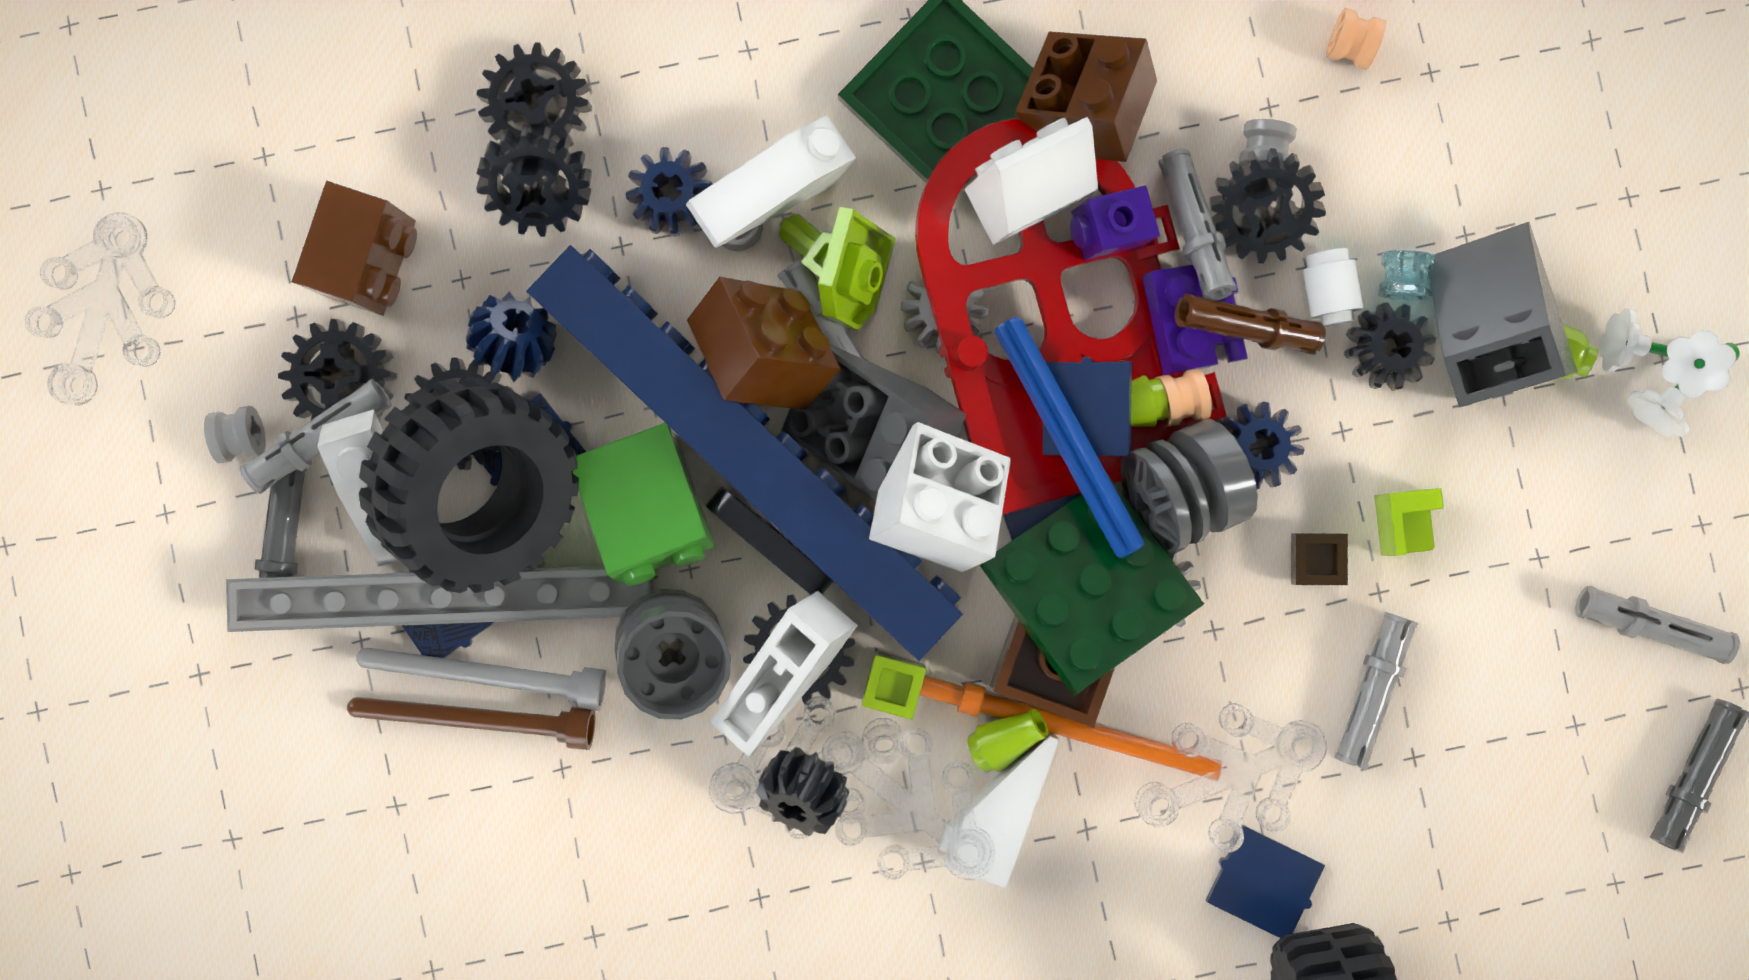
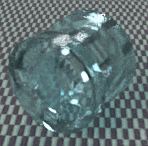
[1378,250,1435,300]

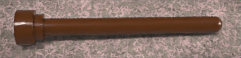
[347,697,596,750]

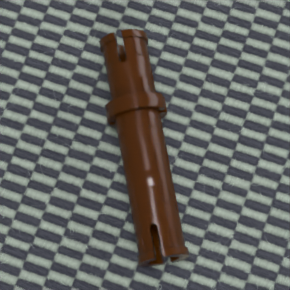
[1175,293,1326,355]

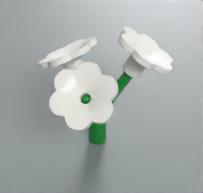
[1599,308,1740,438]

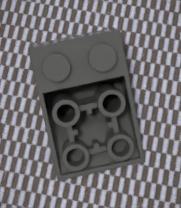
[1426,222,1578,408]
[781,344,967,500]

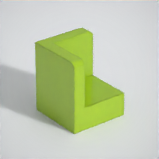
[1374,488,1444,556]
[862,651,926,720]

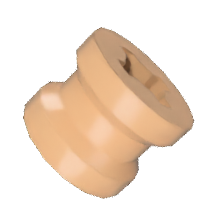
[1326,8,1386,70]
[1156,368,1212,427]

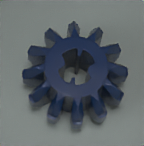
[626,147,713,237]
[466,291,557,383]
[1220,402,1305,490]

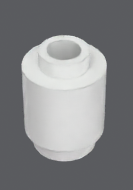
[1303,248,1364,327]

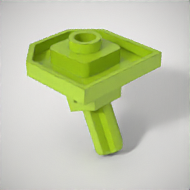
[778,207,896,330]

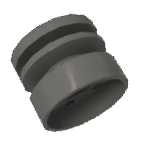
[1120,418,1258,554]
[614,589,731,720]

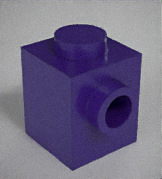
[1070,185,1160,261]

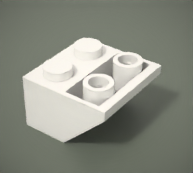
[965,117,1098,245]
[869,422,1011,572]

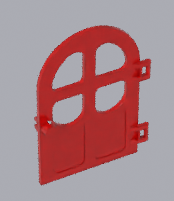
[915,118,1227,515]

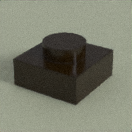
[1291,533,1348,585]

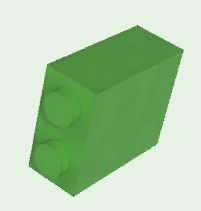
[572,423,715,586]

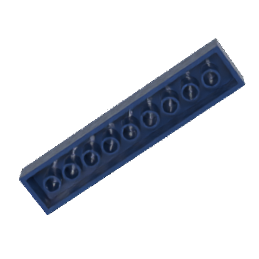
[526,245,963,661]

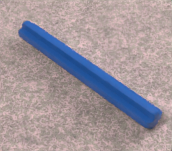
[995,317,1144,558]

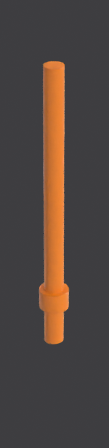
[920,675,1222,780]

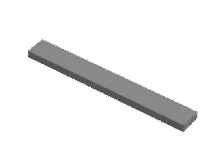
[226,566,652,632]

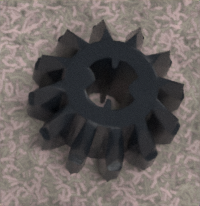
[1344,302,1437,391]
[755,747,850,836]

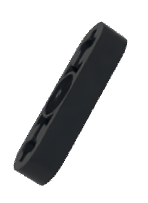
[705,486,833,595]

